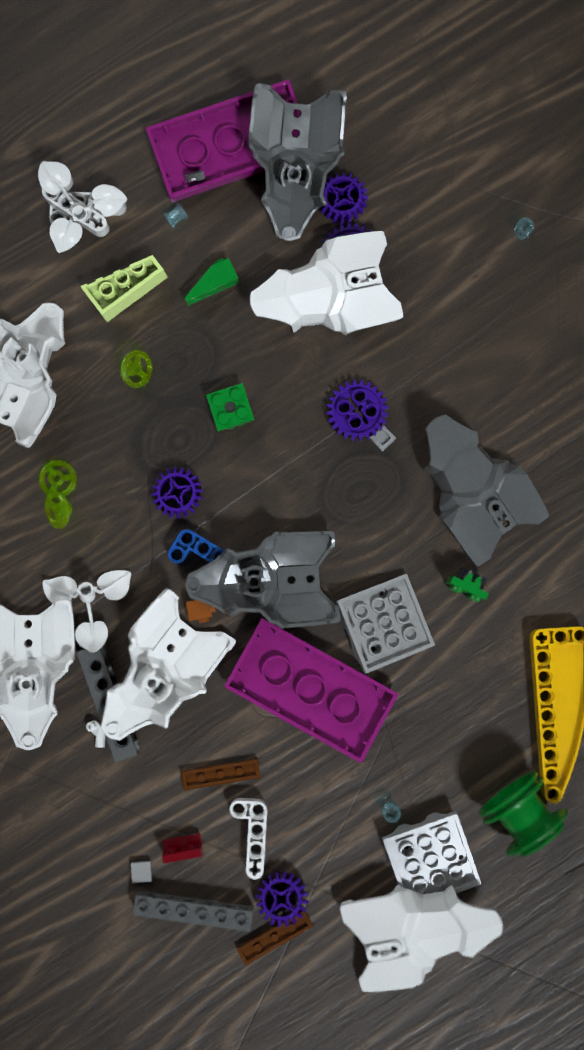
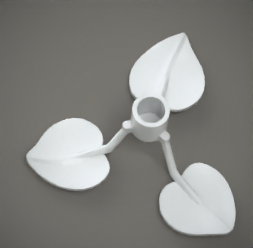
[38,161,127,253]
[43,570,131,653]

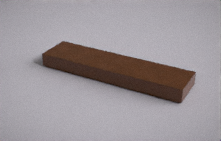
[181,758,261,791]
[236,910,314,966]

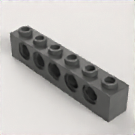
[76,646,141,763]
[133,891,254,932]

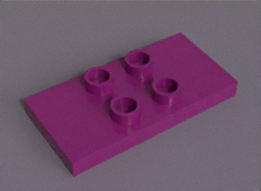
[146,79,300,203]
[224,618,399,763]

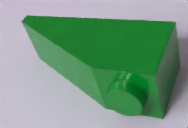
[185,258,239,306]

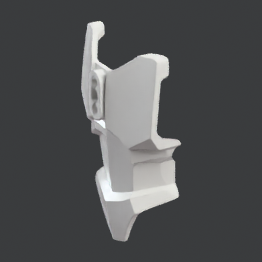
[250,231,403,335]
[0,303,65,448]
[100,588,236,740]
[0,599,75,750]
[340,885,502,992]

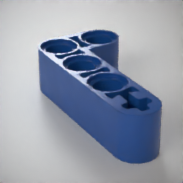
[168,529,224,564]

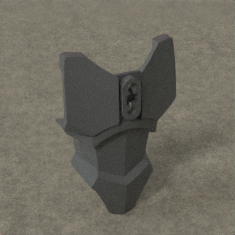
[248,83,346,241]
[422,415,549,566]
[186,531,341,628]

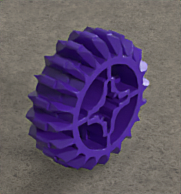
[320,172,368,224]
[151,467,203,519]
[256,872,309,927]

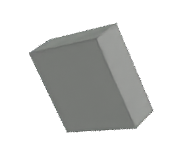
[369,425,396,452]
[131,861,152,883]

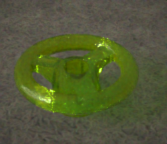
[120,350,153,388]
[39,460,77,498]
[45,491,72,529]

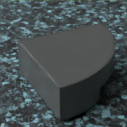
[184,169,205,183]

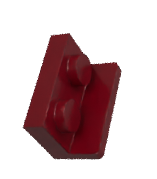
[162,833,204,864]

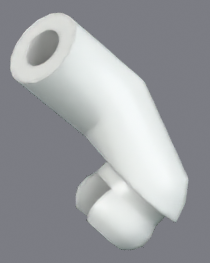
[86,720,106,748]

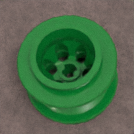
[479,771,568,857]

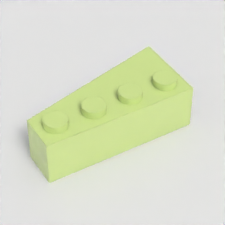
[80,255,168,322]

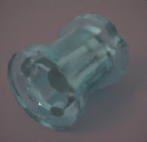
[163,203,188,228]
[514,218,534,240]
[382,802,401,823]

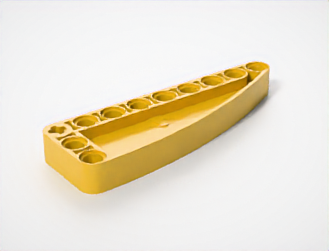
[530,627,584,804]

